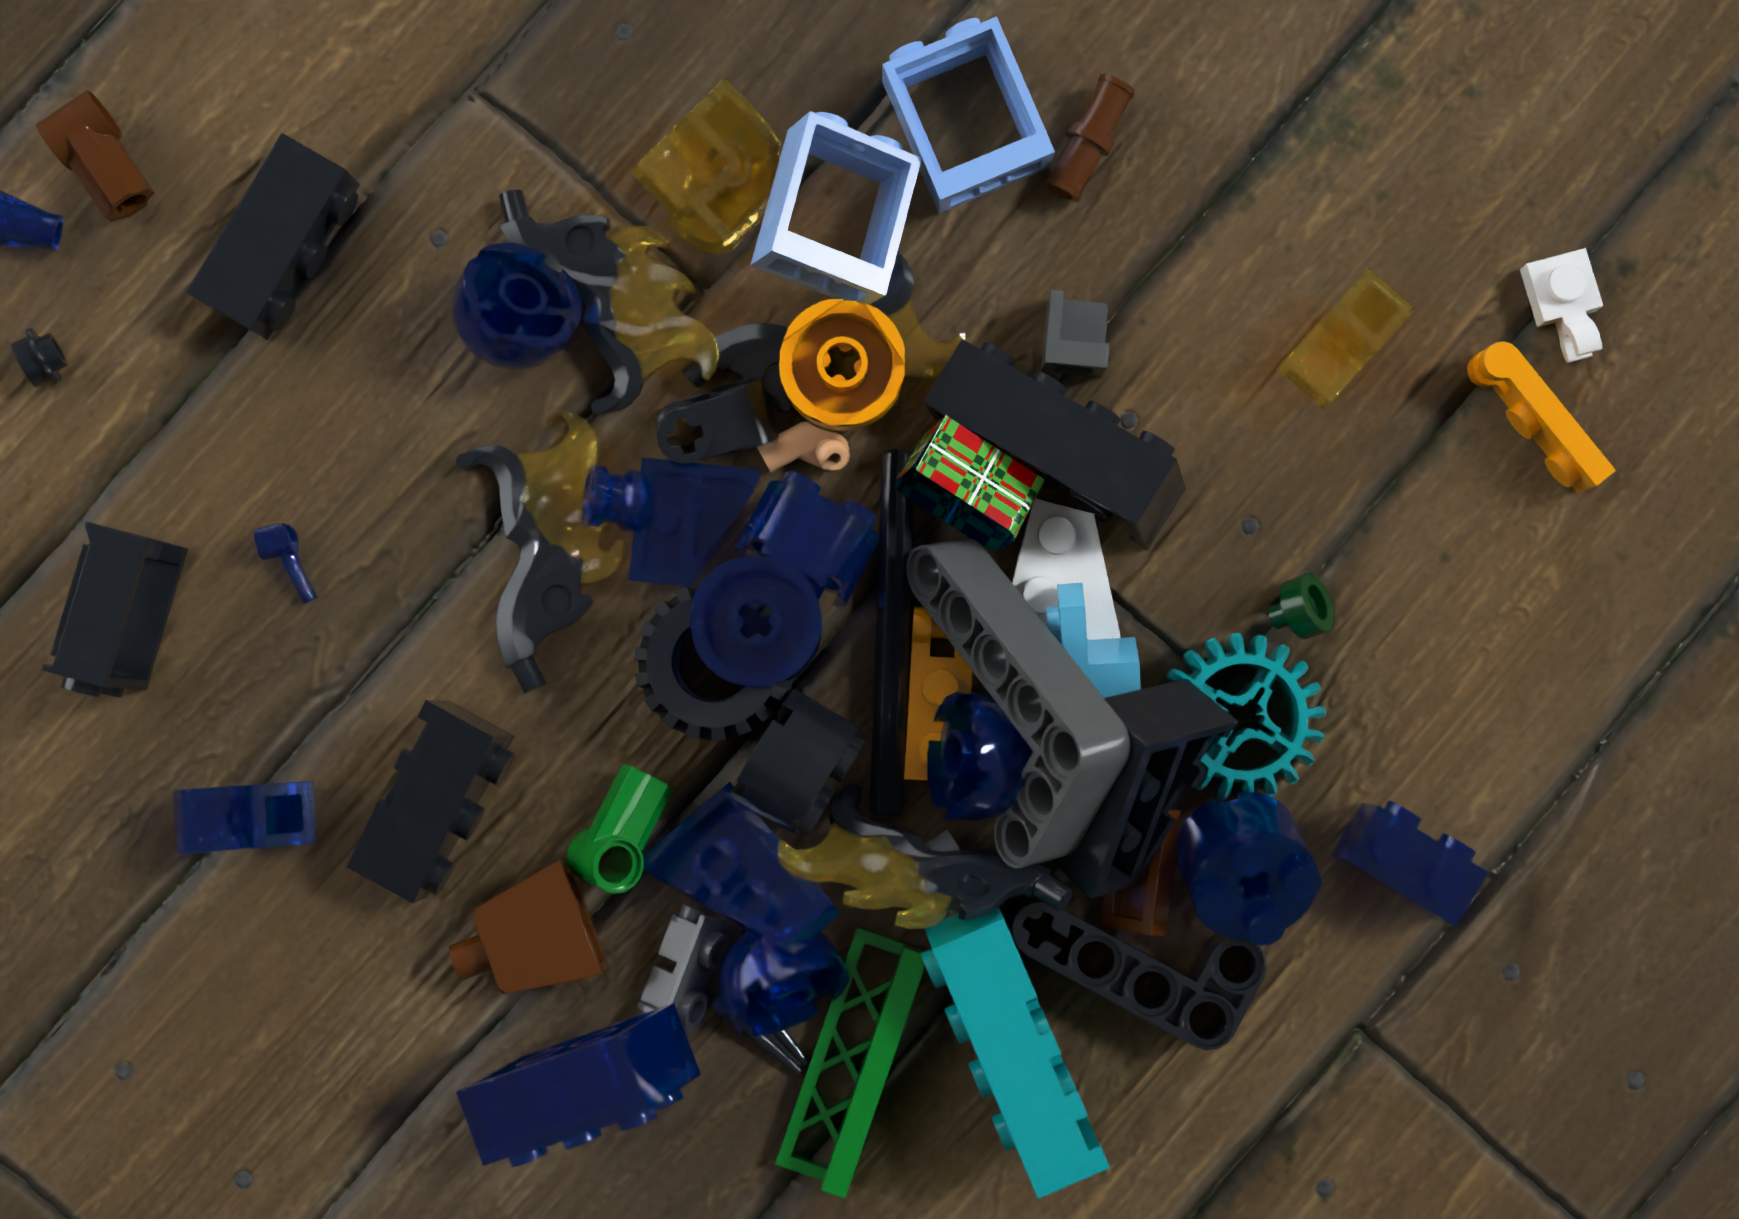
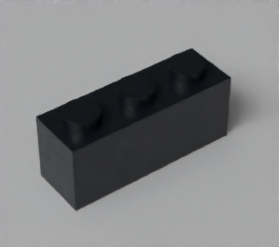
[186,133,360,340]

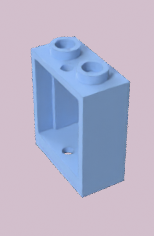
[882,16,1055,214]
[750,111,922,305]

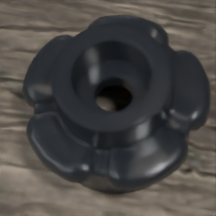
[11,328,68,387]

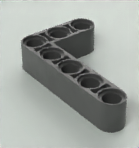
[907,539,1130,869]

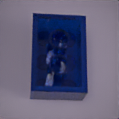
[456,1003,701,1167]

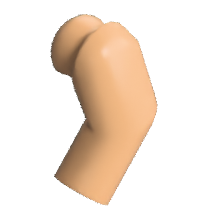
[757,421,850,473]

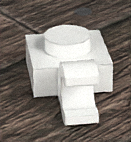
[1520,248,1603,363]

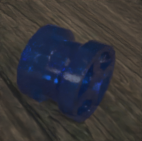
[582,464,645,533]

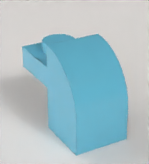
[1046,583,1141,698]

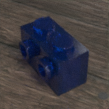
[1331,800,1488,927]

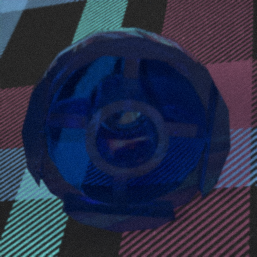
[452,242,581,370]
[927,691,1033,821]
[719,917,849,1036]

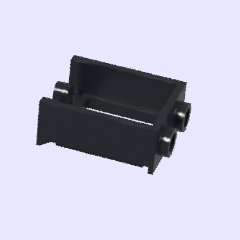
[42,521,188,698]

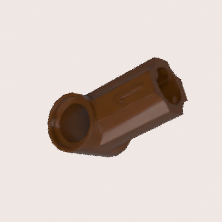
[36,90,155,222]

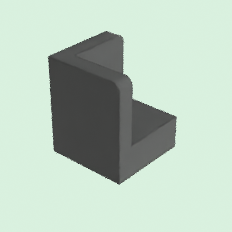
[1041,289,1109,378]

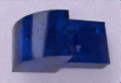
[173,781,316,854]

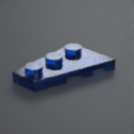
[643,782,841,956]

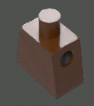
[449,858,609,994]

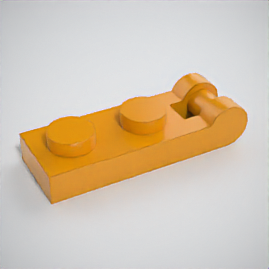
[1467,341,1616,492]
[904,606,972,783]

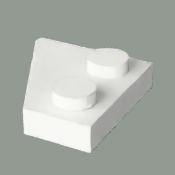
[1011,499,1121,640]

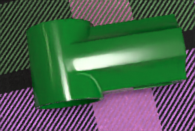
[567,764,673,894]

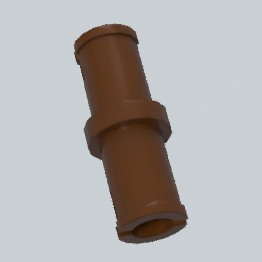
[1045,74,1135,202]

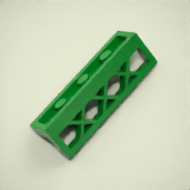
[775,926,927,1199]

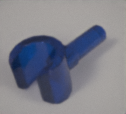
[254,523,318,604]

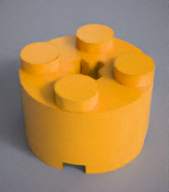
[779,299,906,431]

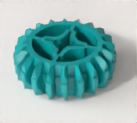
[1166,633,1326,802]

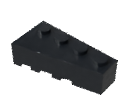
[923,339,1186,551]

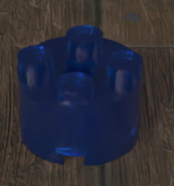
[734,471,880,607]
[690,555,823,688]
[1177,792,1322,946]

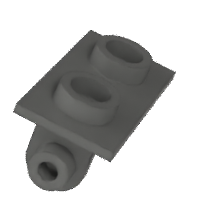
[637,903,734,1037]

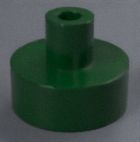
[1268,573,1334,639]

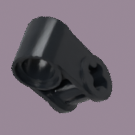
[656,376,779,464]

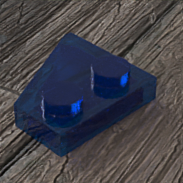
[628,457,762,588]

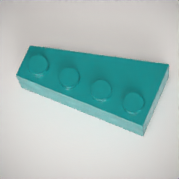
[921,907,1110,1199]

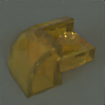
[630,77,782,255]

